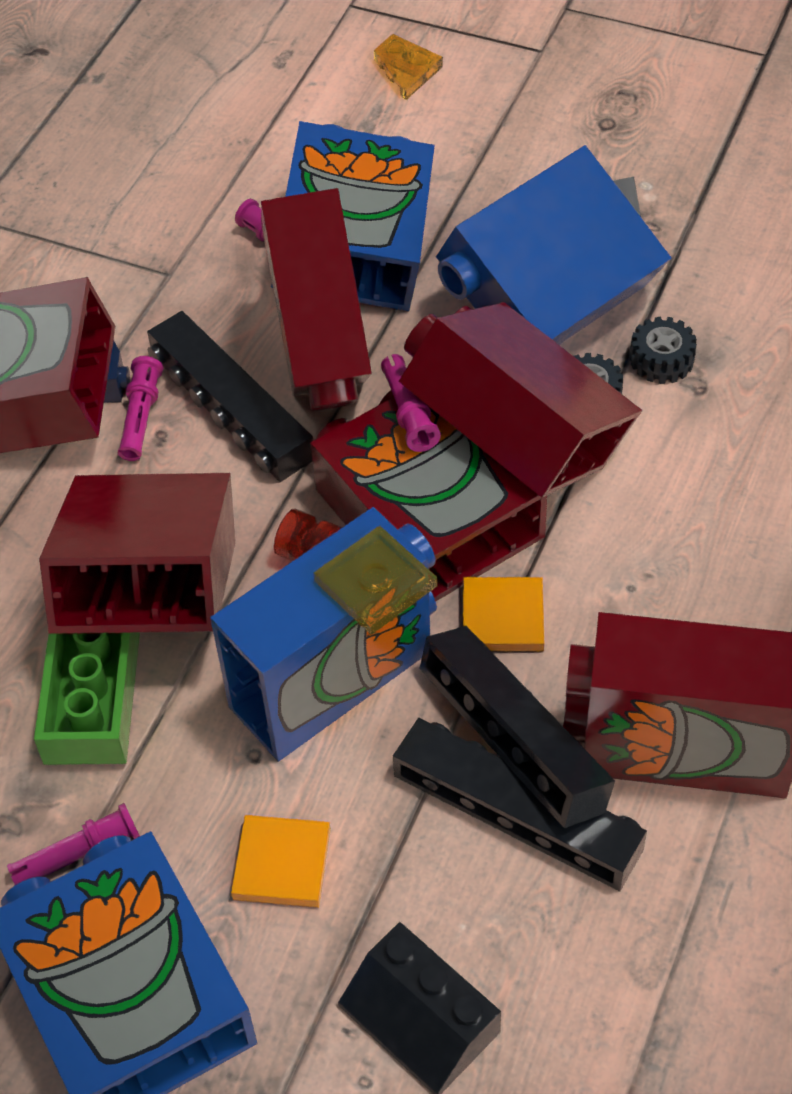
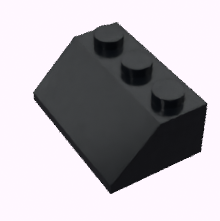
[338,922,501,1094]

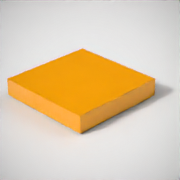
[463,577,545,651]
[231,815,331,908]

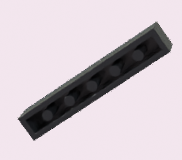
[147,311,313,482]
[419,626,615,828]
[393,717,647,892]

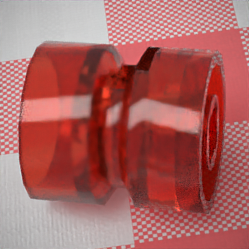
[274,508,343,561]

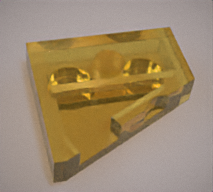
[374,34,443,100]

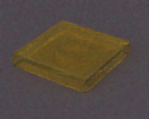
[314,525,437,635]

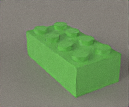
[34,632,140,765]

